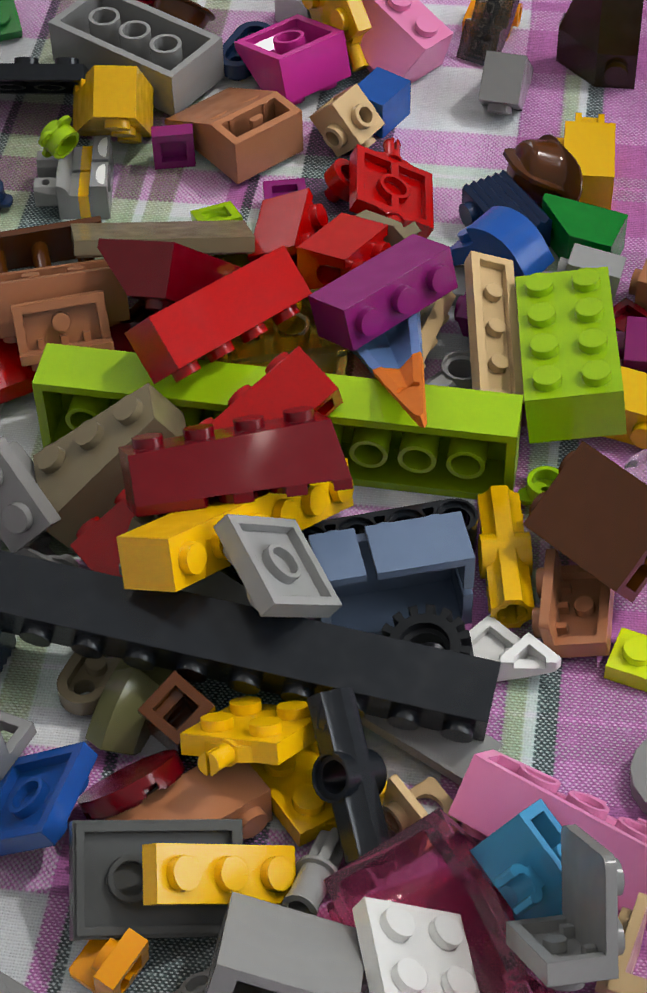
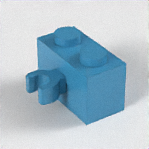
[470,799,562,920]

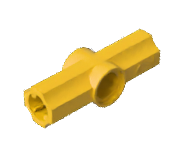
[477,485,535,628]

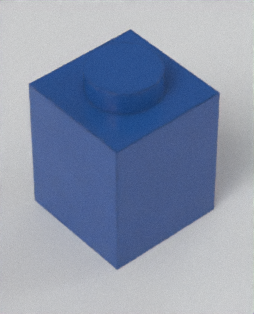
[358,67,411,139]

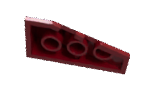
[97,238,241,312]

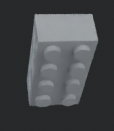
[48,0,225,116]

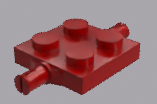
[349,138,434,238]

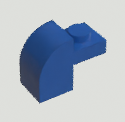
[450,206,555,286]

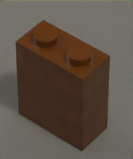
[523,441,647,603]

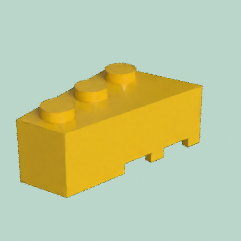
[73,65,154,144]

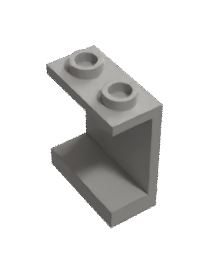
[205,891,368,993]

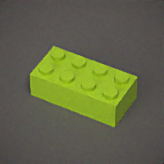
[515,266,627,444]

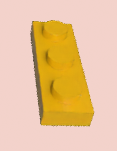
[142,843,296,905]

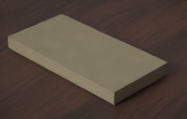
[70,220,255,258]

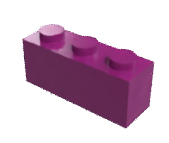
[308,234,458,352]

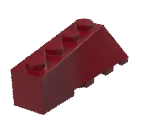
[118,406,353,517]

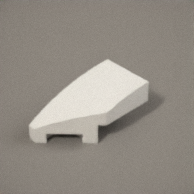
[469,614,562,682]

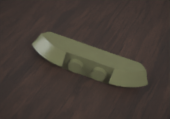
[85,567,237,755]

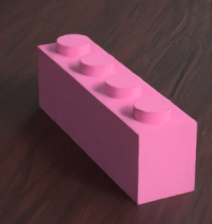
[360,0,453,84]
[448,749,647,925]

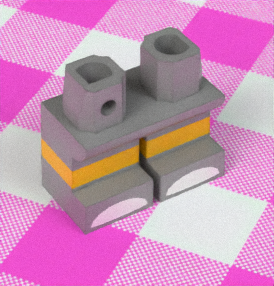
[33,135,114,219]

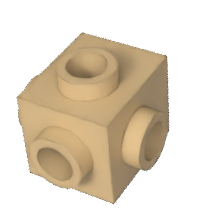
[309,83,385,157]

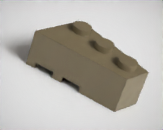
[33,383,186,554]

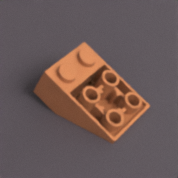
[164,87,303,184]

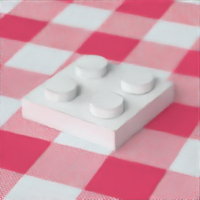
[352,896,480,993]

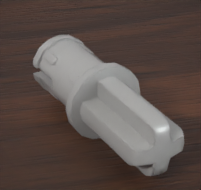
[281,827,344,916]

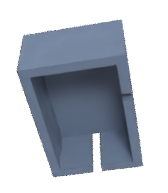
[308,511,476,635]

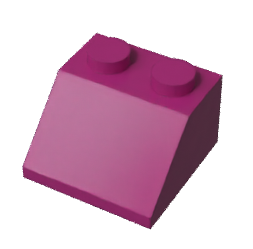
[234,14,351,105]

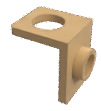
[382,774,461,852]

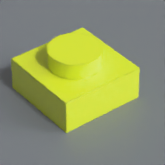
[604,628,647,692]

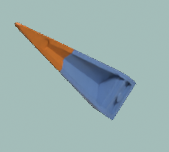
[352,311,427,428]

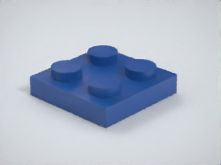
[0,742,98,856]

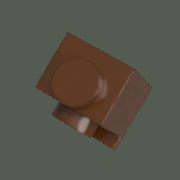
[137,670,216,761]

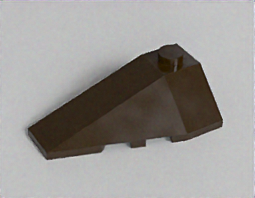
[556,0,644,89]

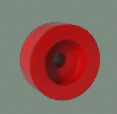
[324,158,350,203]

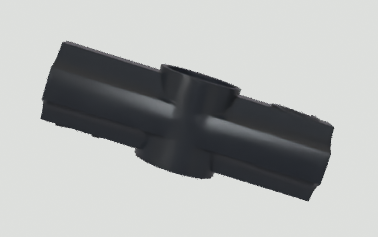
[307,687,393,865]

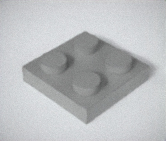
[213,514,343,618]

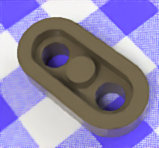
[57,652,121,716]

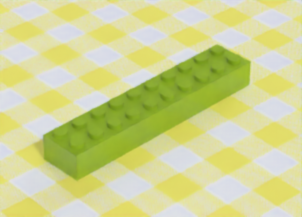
[32,343,523,500]

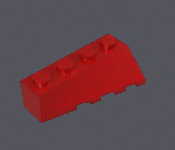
[125,245,312,384]

